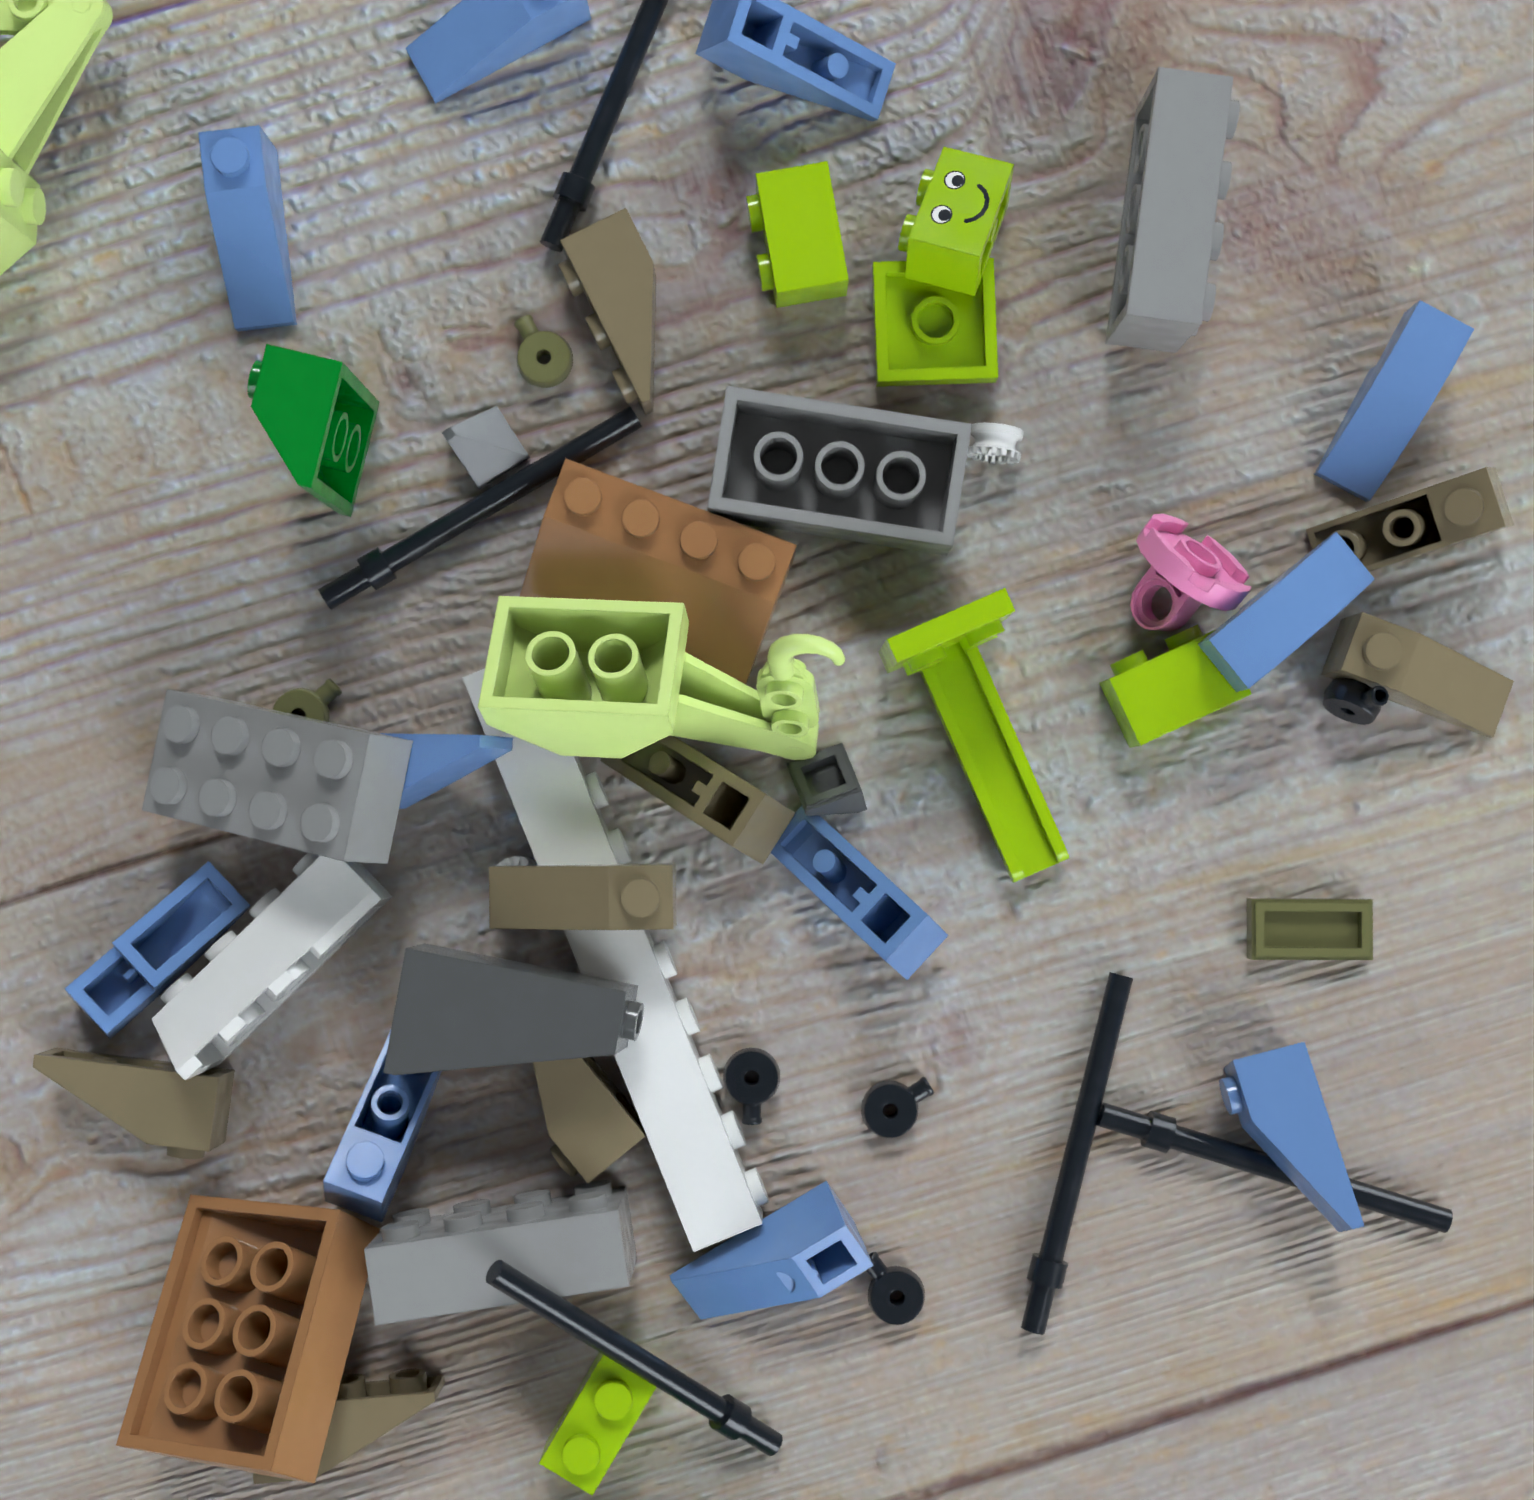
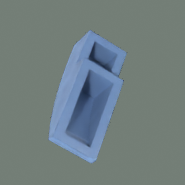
[1314,300,1474,502]
[1198,532,1375,692]
[65,861,250,1039]

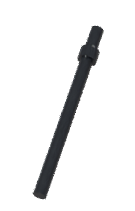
[540,0,669,252]
[318,406,642,610]
[1021,972,1133,1335]
[1097,1102,1453,1233]
[486,1260,783,1456]

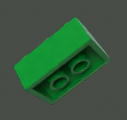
[247,344,380,517]

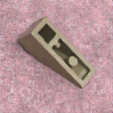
[1321,612,1514,738]
[600,736,795,864]
[489,863,677,930]
[33,1048,235,1159]
[533,1057,646,1183]

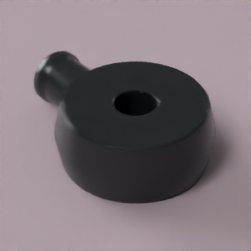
[1323,678,1389,725]
[723,1048,780,1125]
[861,1077,934,1138]
[866,1252,925,1325]

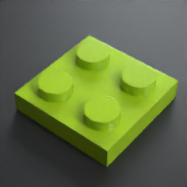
[872,258,998,387]

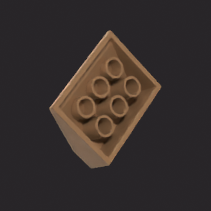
[520,458,797,685]
[116,1194,380,1484]

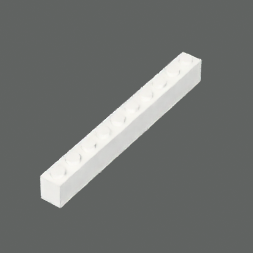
[462,668,769,1252]

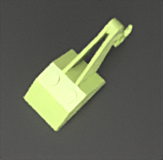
[0,0,113,276]
[478,596,845,760]

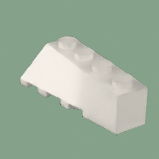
[152,853,393,1080]

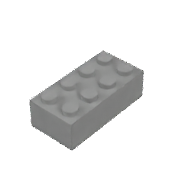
[1105,67,1240,353]
[707,386,972,556]
[142,689,413,864]
[364,1180,637,1326]

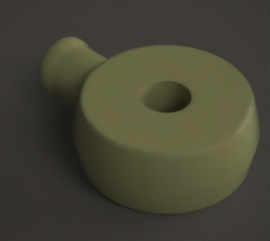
[514,315,573,388]
[273,679,342,722]

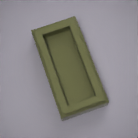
[1247,898,1373,960]

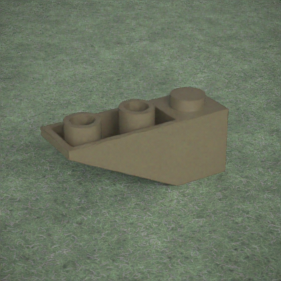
[558,208,656,415]
[1306,467,1514,572]
[253,1368,445,1484]

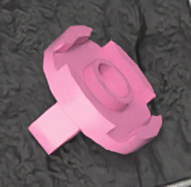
[1130,514,1251,632]

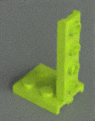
[878,588,1069,883]

